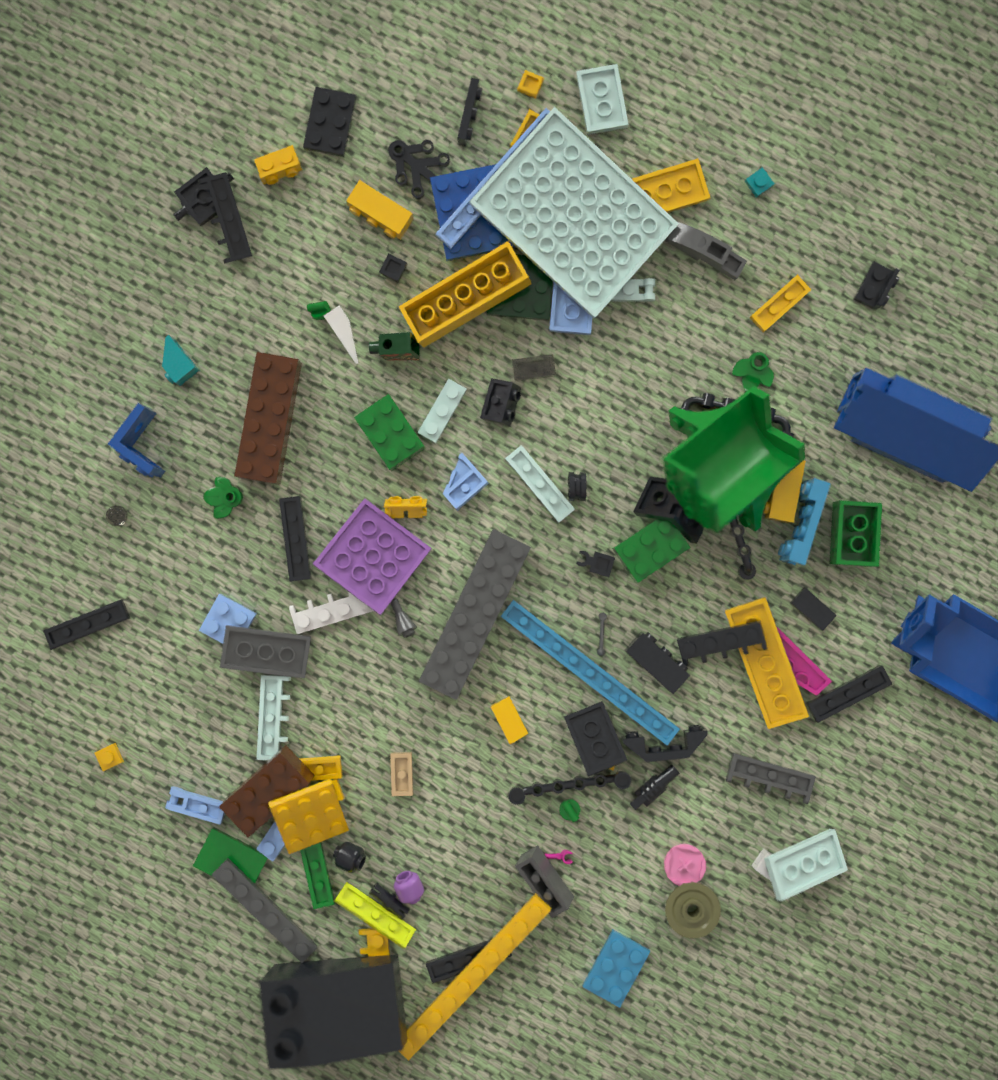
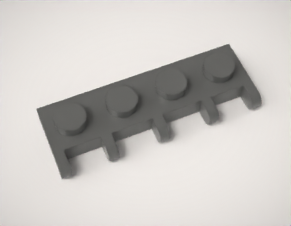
[726,753,816,804]

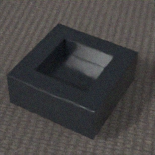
[379,253,408,283]

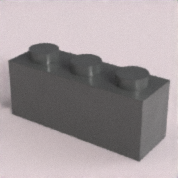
[515,845,574,918]

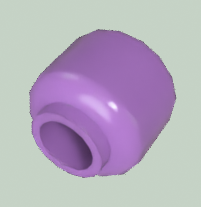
[393,871,424,904]

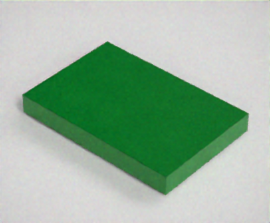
[193,827,268,884]

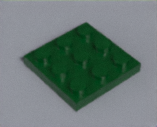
[487,254,552,321]

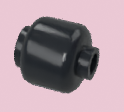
[333,842,366,873]

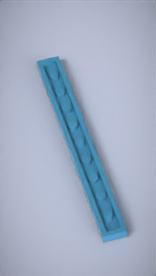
[501,600,680,746]

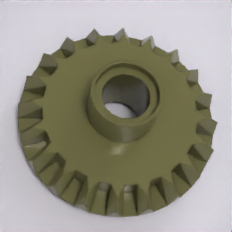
[665,881,721,939]

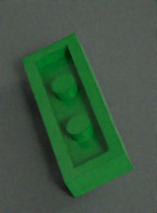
[300,842,335,909]

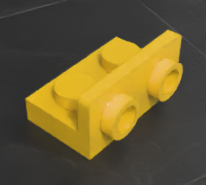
[254,145,302,185]

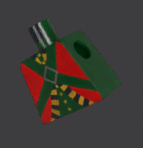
[369,332,420,360]

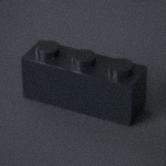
[624,632,690,694]

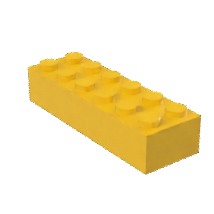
[398,241,532,347]

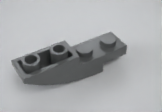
[664,222,747,280]

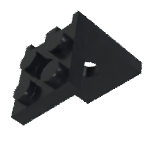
[633,476,704,544]

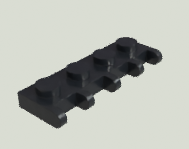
[198,172,252,264]
[677,620,768,667]

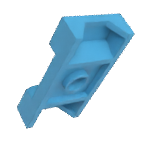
[778,478,831,565]

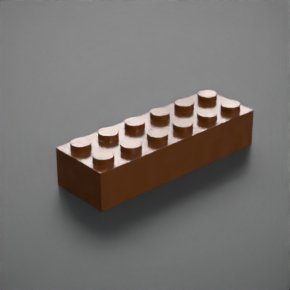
[234,352,302,485]

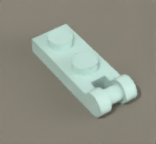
[611,278,655,302]

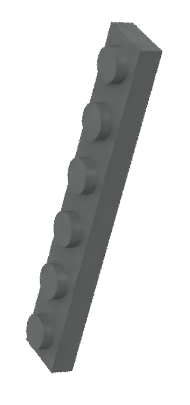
[212,858,317,963]

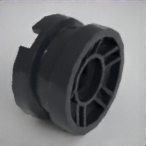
[568,472,587,502]

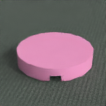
[664,844,706,886]

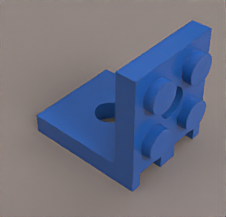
[108,403,165,478]

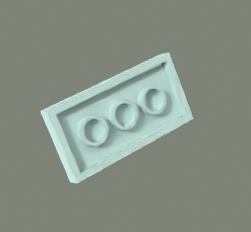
[764,829,848,901]

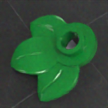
[732,352,774,391]
[203,477,243,519]

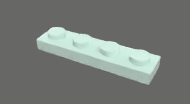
[505,445,575,523]

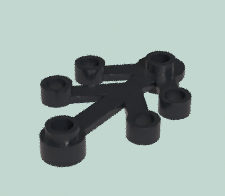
[388,140,450,200]

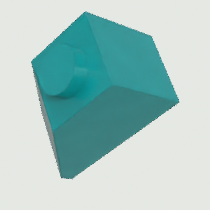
[162,335,200,386]

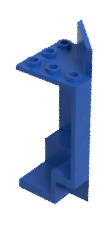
[834,368,998,492]
[891,594,998,722]

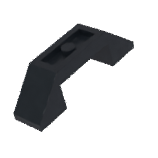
[621,725,708,762]

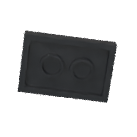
[303,87,357,157]
[564,701,628,777]

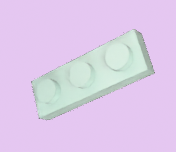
[418,379,467,443]

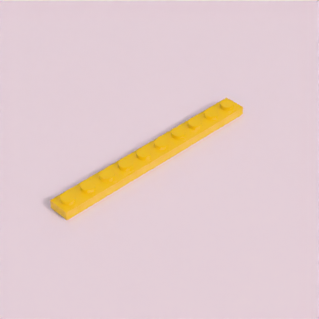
[399,893,551,1061]

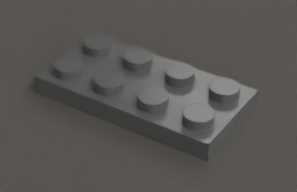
[220,625,311,678]

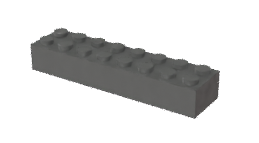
[418,529,531,700]

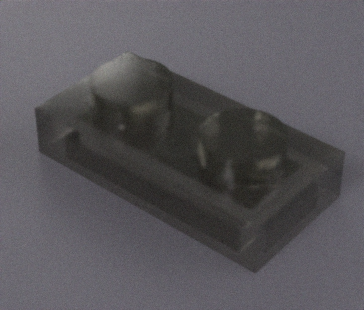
[512,354,556,382]

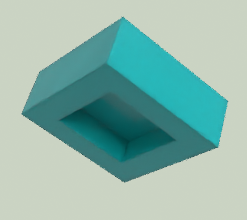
[745,167,775,198]

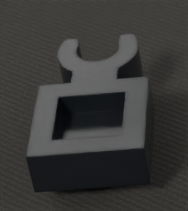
[576,551,615,578]

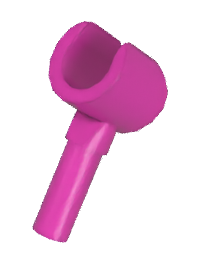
[545,849,573,864]

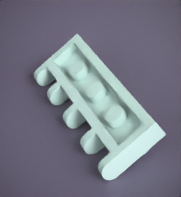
[257,675,291,760]

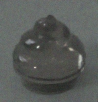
[106,505,128,526]

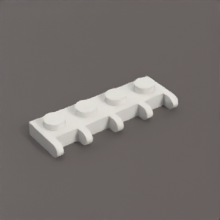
[289,592,373,634]

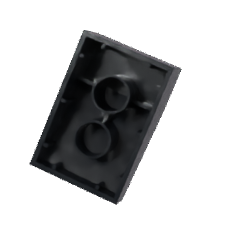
[259,954,407,1070]

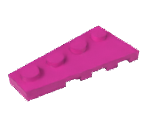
[777,627,832,696]

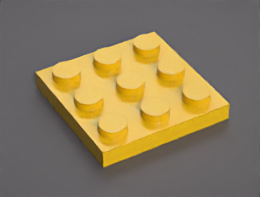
[269,779,349,854]

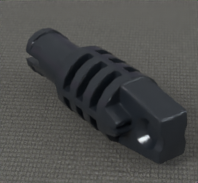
[630,764,680,810]

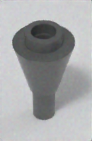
[390,599,417,638]

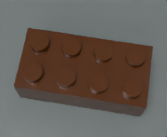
[219,745,315,838]

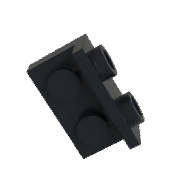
[853,261,900,311]
[480,378,521,427]

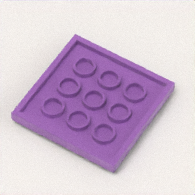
[313,498,432,616]

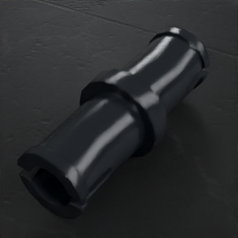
[369,882,410,920]

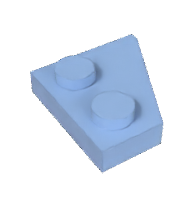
[443,453,489,511]

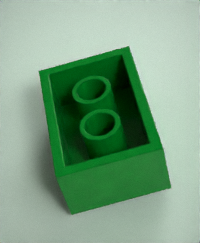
[354,394,426,472]
[829,500,882,567]
[612,519,691,583]

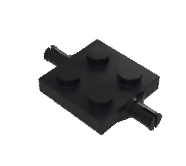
[173,167,234,227]

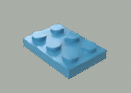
[582,929,650,1008]

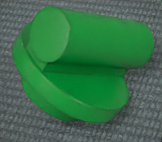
[307,301,331,320]
[559,799,580,822]

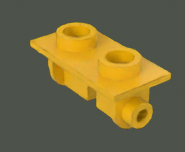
[384,496,427,518]

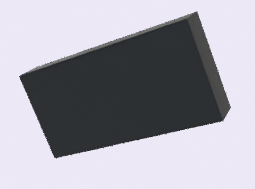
[790,587,837,631]

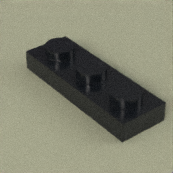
[457,78,483,147]

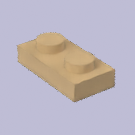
[390,752,413,796]

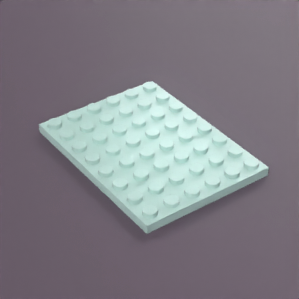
[469,107,679,318]

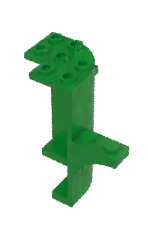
[663,386,805,533]

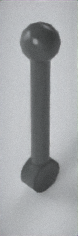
[597,612,607,656]

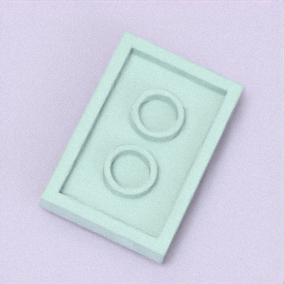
[576,64,629,135]

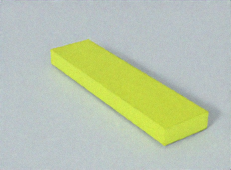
[334,882,416,949]

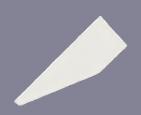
[324,305,358,364]

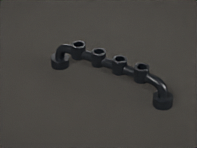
[680,393,795,438]
[730,517,756,580]
[508,771,631,805]

